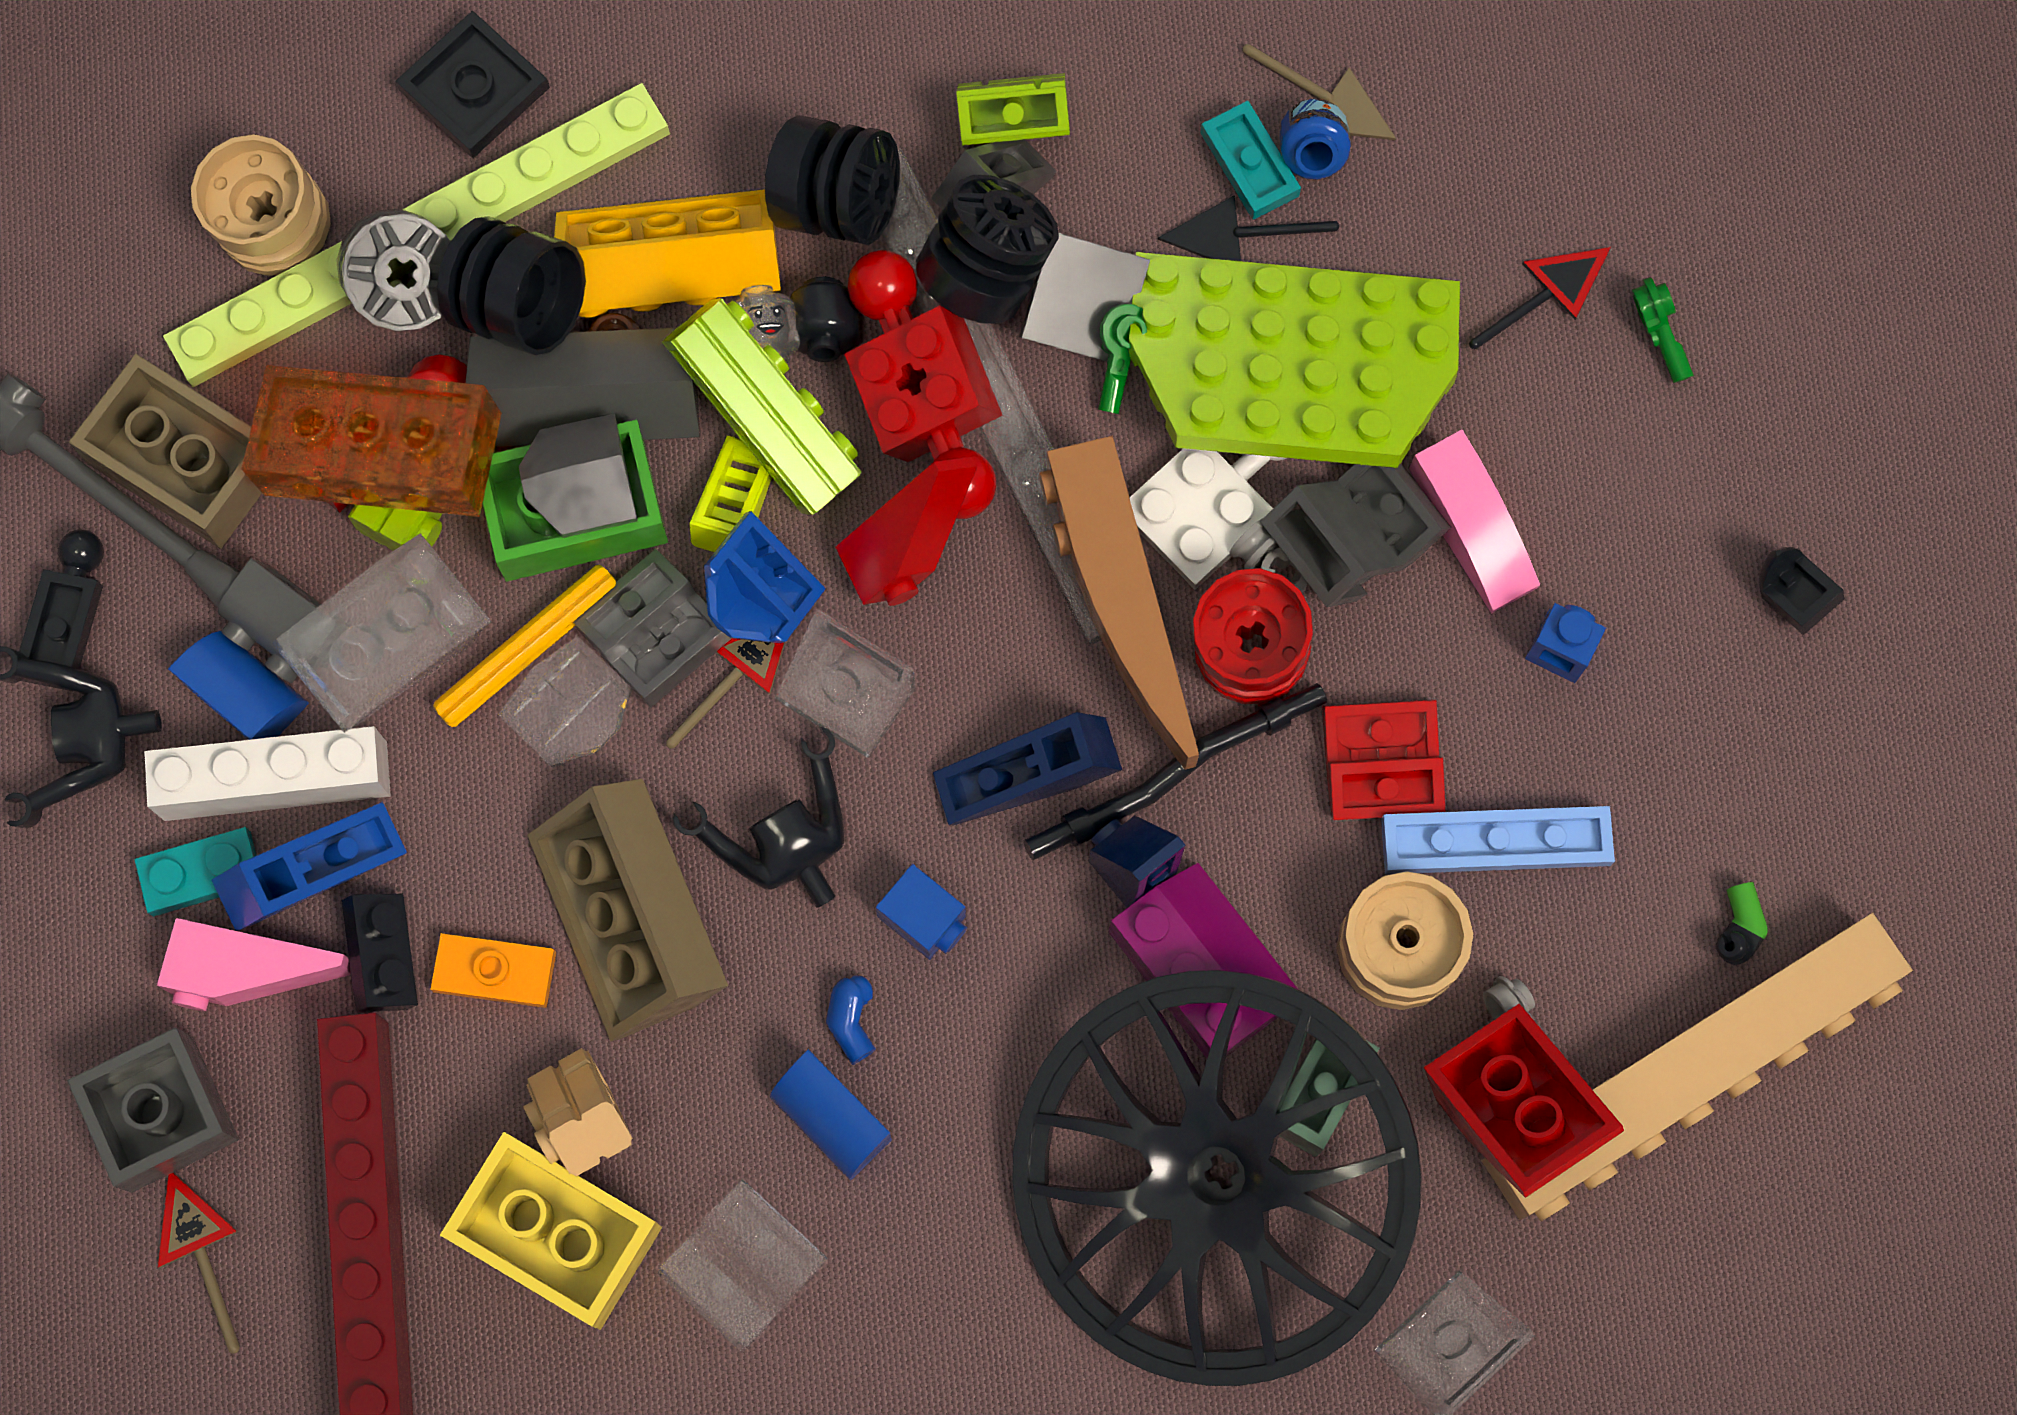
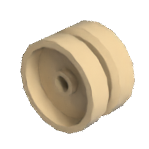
[1336,872,1473,1010]

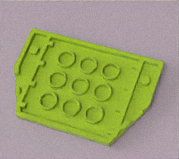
[1128,252,1460,468]

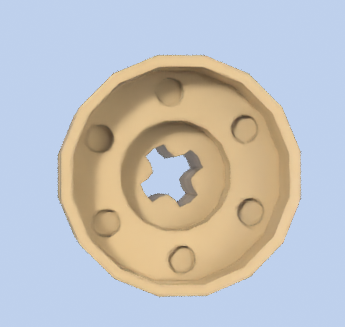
[191,134,331,276]

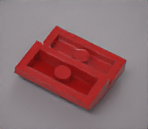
[1322,699,1446,820]

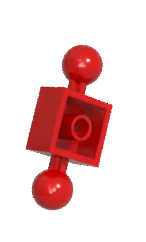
[844,250,1003,519]

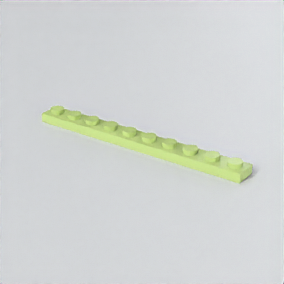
[163,83,670,387]

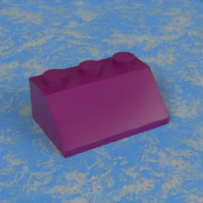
[1108,863,1298,1058]

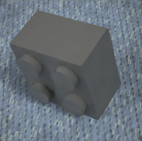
[67,1027,239,1193]

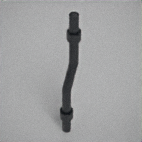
[1023,683,1327,860]

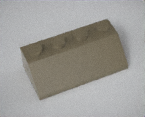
[527,779,728,1042]

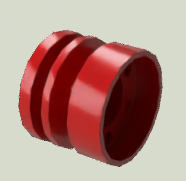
[1193,568,1313,704]

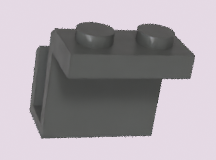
[1260,463,1451,608]

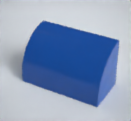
[168,631,309,740]
[770,1049,892,1181]

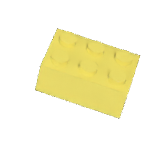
[440,1132,662,1330]

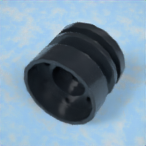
[765,115,900,245]
[916,175,1059,324]
[437,216,586,355]

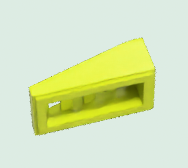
[690,435,772,552]

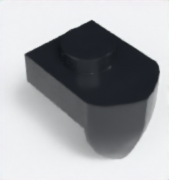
[1759,547,1845,635]

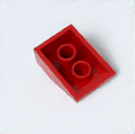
[1423,1003,1624,1198]

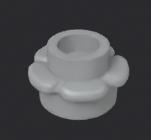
[1483,976,1535,1020]

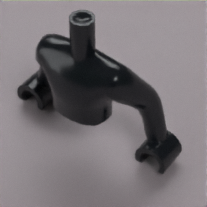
[0,646,162,829]
[672,726,844,908]

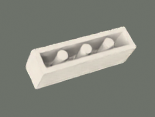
[145,726,391,821]

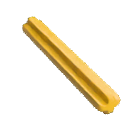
[433,564,616,727]

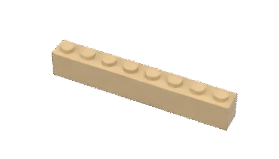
[1481,913,1913,1222]

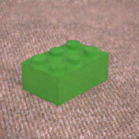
[473,420,668,582]

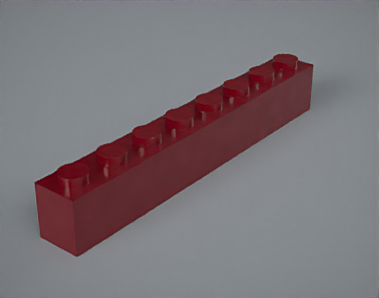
[317,1013,413,1415]

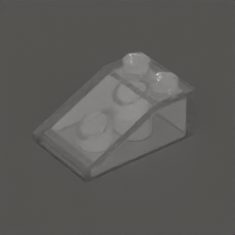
[272,533,492,733]

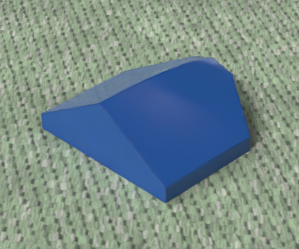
[704,511,826,643]

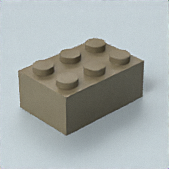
[69,353,286,549]

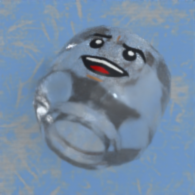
[735,285,800,364]

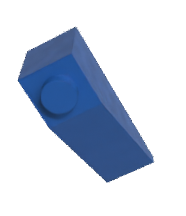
[212,802,407,931]

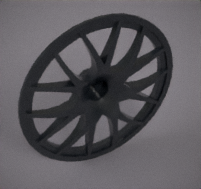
[1012,970,1422,1386]

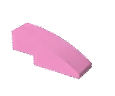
[1409,430,1540,614]

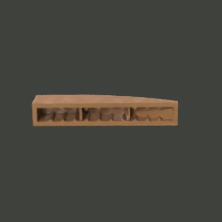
[1039,436,1199,770]

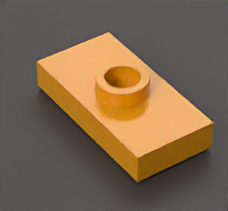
[430,933,556,1008]

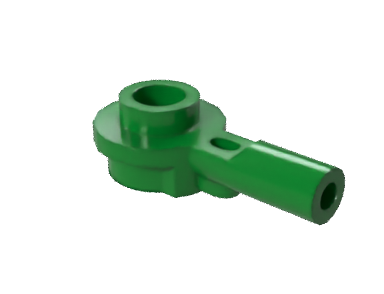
[1631,277,1694,384]
[1098,304,1147,414]

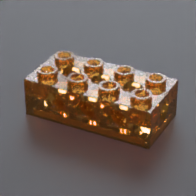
[241,365,502,517]

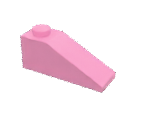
[157,918,351,1011]

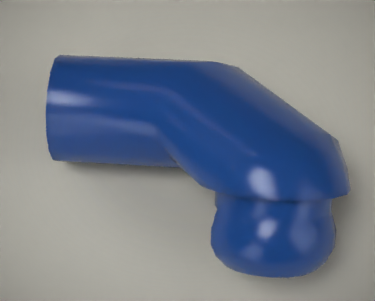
[826,975,876,1065]

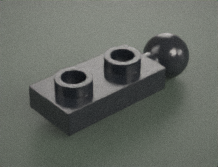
[19,529,104,692]

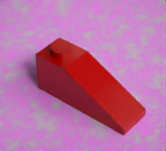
[835,456,978,606]

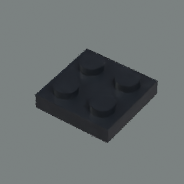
[395,10,550,159]

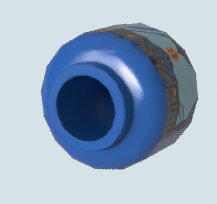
[1279,99,1351,180]

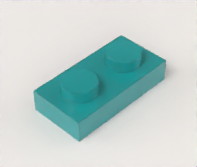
[1200,100,1301,220]
[134,827,257,917]

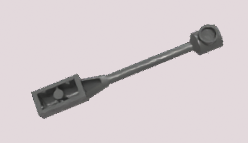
[0,373,355,683]

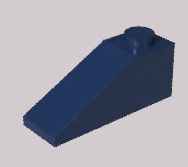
[933,712,1122,826]
[1088,815,1186,908]

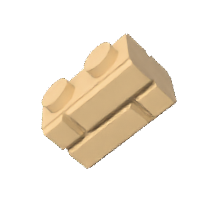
[523,1048,633,1176]

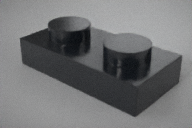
[341,893,418,1012]

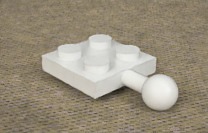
[1130,448,1286,590]

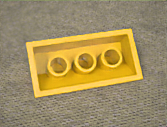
[554,189,781,317]

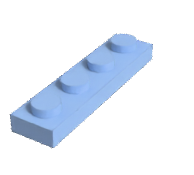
[1381,806,1615,874]

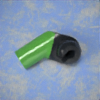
[1716,882,1768,965]

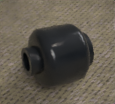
[788,276,859,362]

